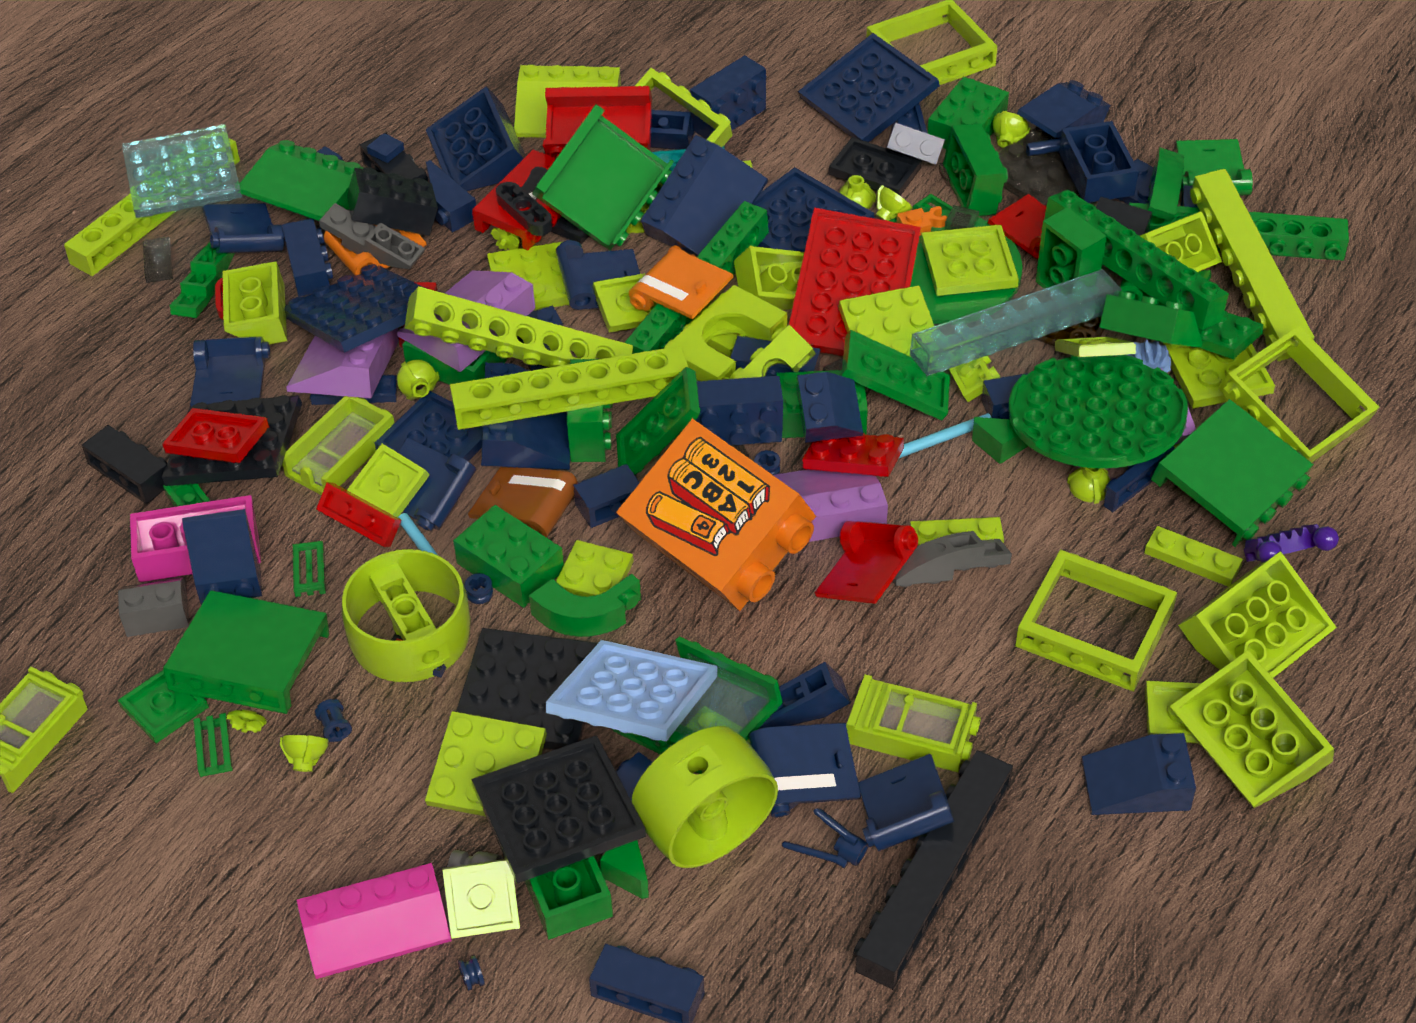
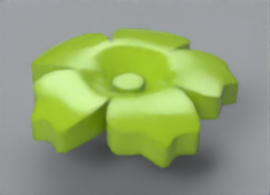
[490,228,520,250]
[226,709,267,733]

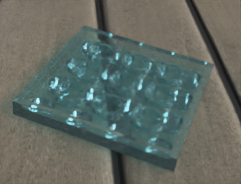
[122,124,242,218]

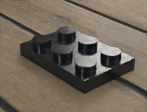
[829,137,922,196]

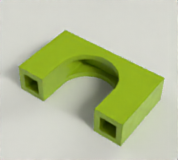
[664,285,787,381]

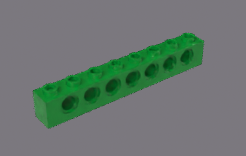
[1044,190,1229,330]
[625,201,769,354]
[1129,203,1349,261]

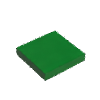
[118,669,209,744]

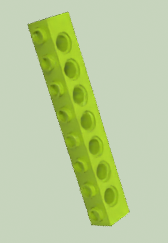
[64,130,240,276]
[404,286,633,367]
[450,346,688,430]

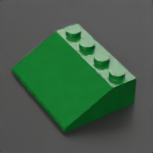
[236,140,363,221]

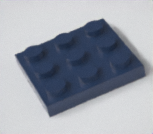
[375,391,483,461]

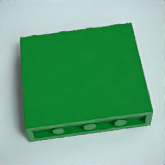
[532,104,674,251]
[1151,399,1314,547]
[163,590,329,714]

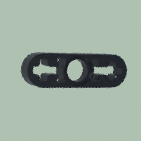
[496,182,552,236]

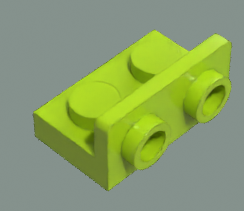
[943,341,1001,402]

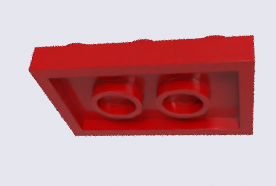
[162,408,269,463]
[803,433,904,477]

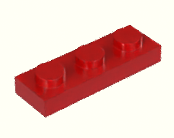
[316,482,401,547]

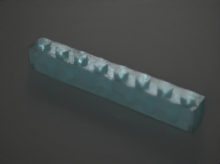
[910,269,1122,376]

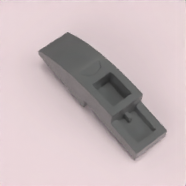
[320,203,425,269]
[893,531,1012,587]

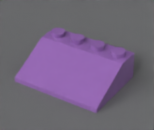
[397,270,535,372]
[287,328,399,398]
[773,469,888,542]

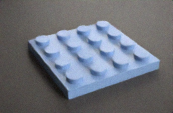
[546,640,717,741]

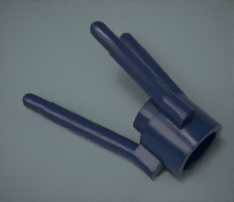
[782,808,869,869]

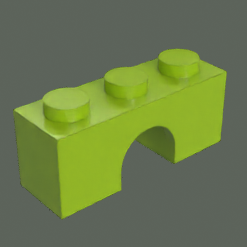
[729,325,816,379]

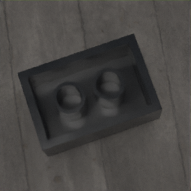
[347,167,438,236]

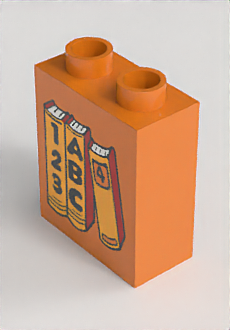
[616,418,816,611]

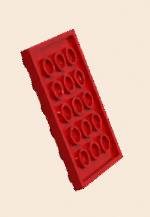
[789,208,921,356]

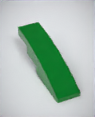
[1147,147,1184,222]
[170,242,235,318]

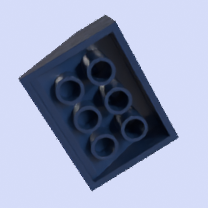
[426,86,526,191]
[640,135,768,256]
[481,362,570,470]

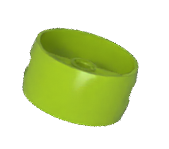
[342,549,471,682]
[632,726,778,868]

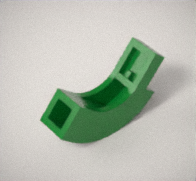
[529,574,641,637]

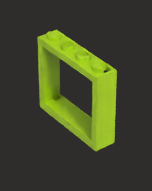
[866,0,998,85]
[635,68,733,192]
[1219,325,1380,463]
[1015,549,1177,692]

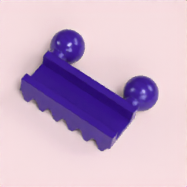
[1244,524,1339,563]

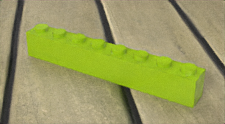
[1190,169,1314,361]

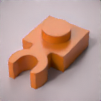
[896,206,947,235]

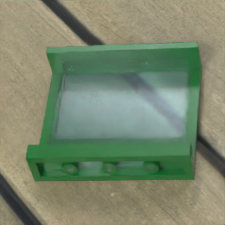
[612,636,783,774]

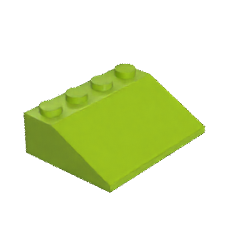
[514,65,621,138]
[1178,551,1337,678]
[1170,650,1334,809]

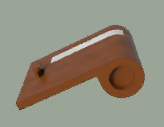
[468,467,578,538]

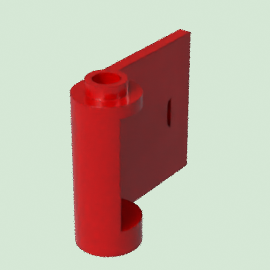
[987,194,1047,260]
[814,521,918,604]

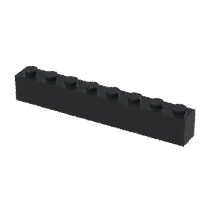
[853,750,1013,990]

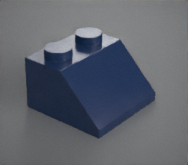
[796,372,863,443]

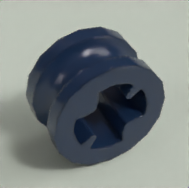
[754,450,780,475]
[464,573,493,604]
[458,955,485,991]

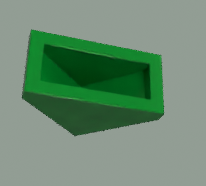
[972,417,1028,464]
[600,840,649,899]

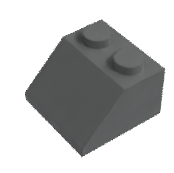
[118,577,189,637]

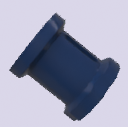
[314,699,352,742]

